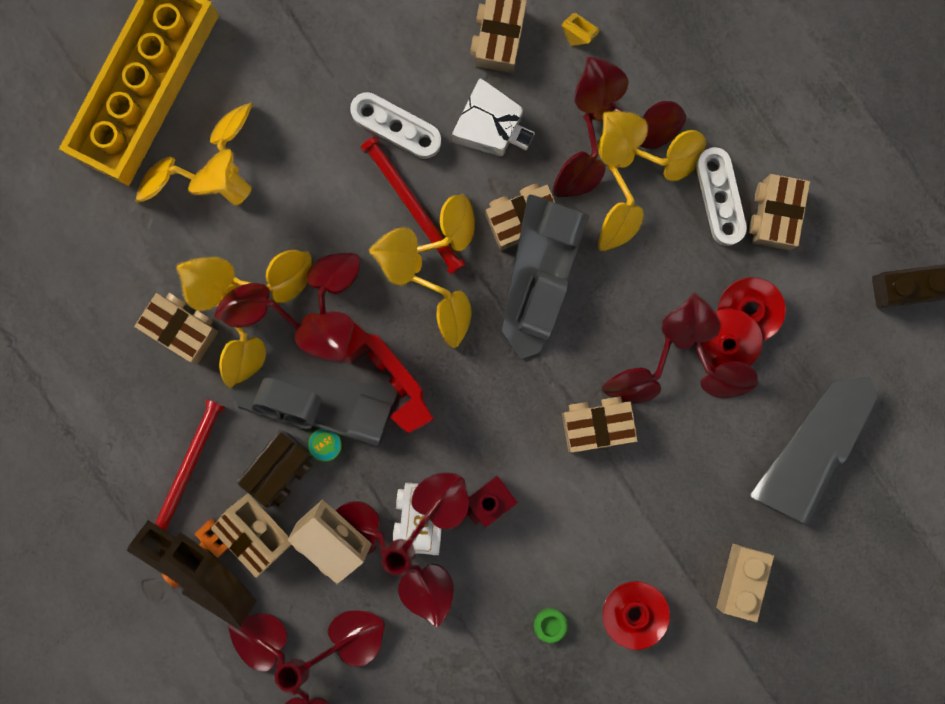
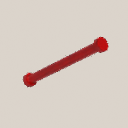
[360,136,466,275]
[155,399,226,531]

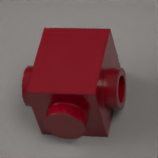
[467,475,518,528]

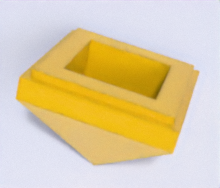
[561,13,600,46]

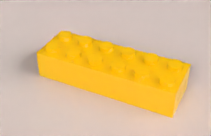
[59,0,219,187]

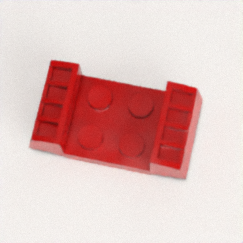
[345,320,435,433]

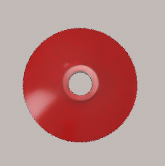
[718,277,786,341]
[696,309,763,369]
[602,581,670,650]

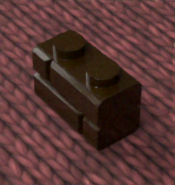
[872,264,945,309]
[236,430,313,508]

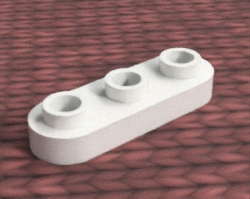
[350,92,441,159]
[696,147,747,246]

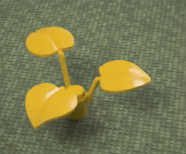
[135,102,254,206]
[597,112,706,251]
[369,194,475,349]
[177,250,312,388]

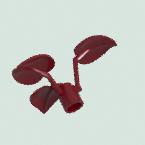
[553,57,687,197]
[214,253,361,362]
[602,293,759,404]
[335,472,469,627]
[228,610,385,704]

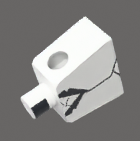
[452,78,535,156]

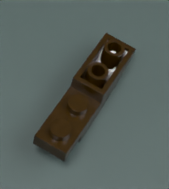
[127,520,257,630]

